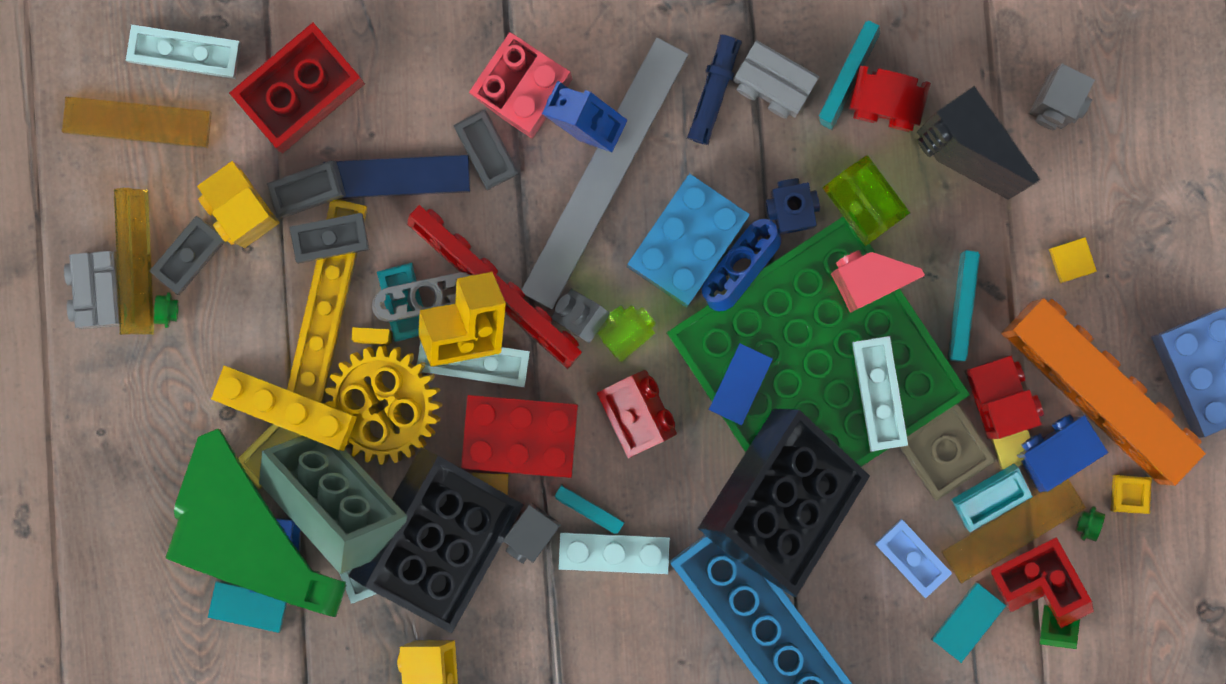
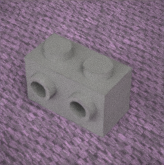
[1029,63,1095,130]

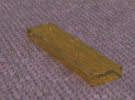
[62,96,212,148]
[114,188,154,335]
[941,479,1086,584]

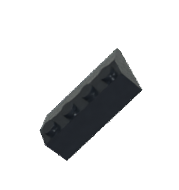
[917,86,1041,200]
[698,408,870,597]
[348,447,524,633]

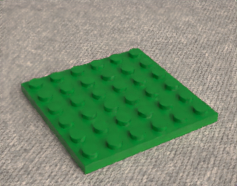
[666,213,970,467]

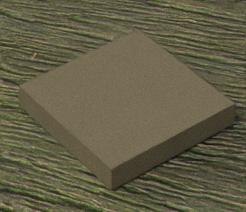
[899,403,997,501]

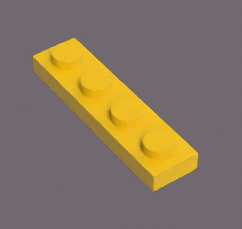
[211,366,357,451]

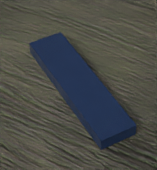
[323,155,470,199]

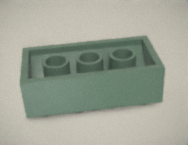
[259,436,407,574]

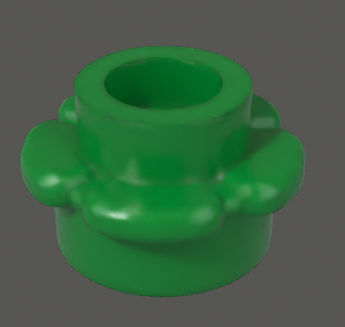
[154,292,179,328]
[1076,506,1105,542]

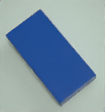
[708,343,773,425]

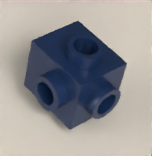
[766,178,820,235]

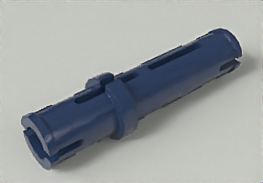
[687,34,742,145]

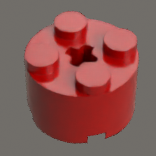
[849,66,931,132]

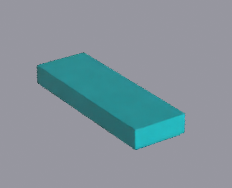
[819,20,880,130]
[947,250,980,362]

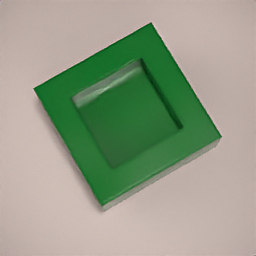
[1039,605,1080,649]

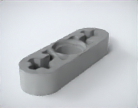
[372,272,470,322]

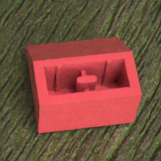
[469,32,573,139]

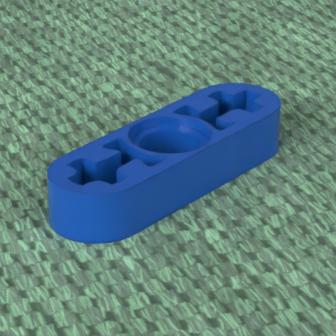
[702,219,782,311]

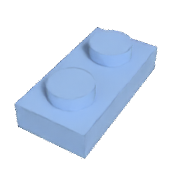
[874,519,952,598]

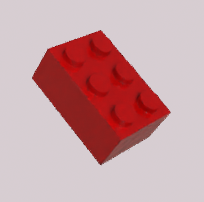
[229,22,365,154]
[461,395,578,478]

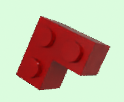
[964,355,1044,439]
[990,537,1094,628]

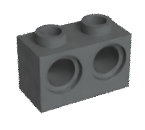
[503,503,561,564]

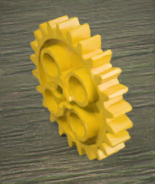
[323,345,442,465]

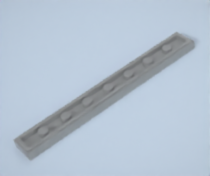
[522,37,688,310]

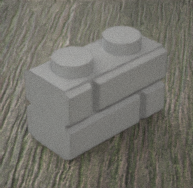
[733,40,820,119]
[64,251,125,329]

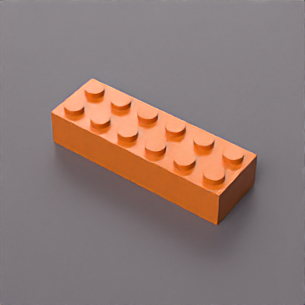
[1001,298,1206,486]

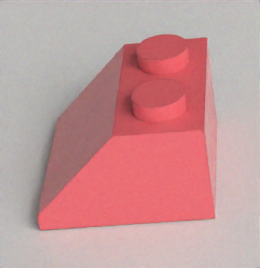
[831,250,925,313]

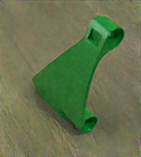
[165,429,347,617]

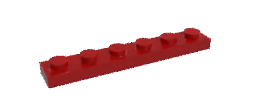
[407,205,582,369]

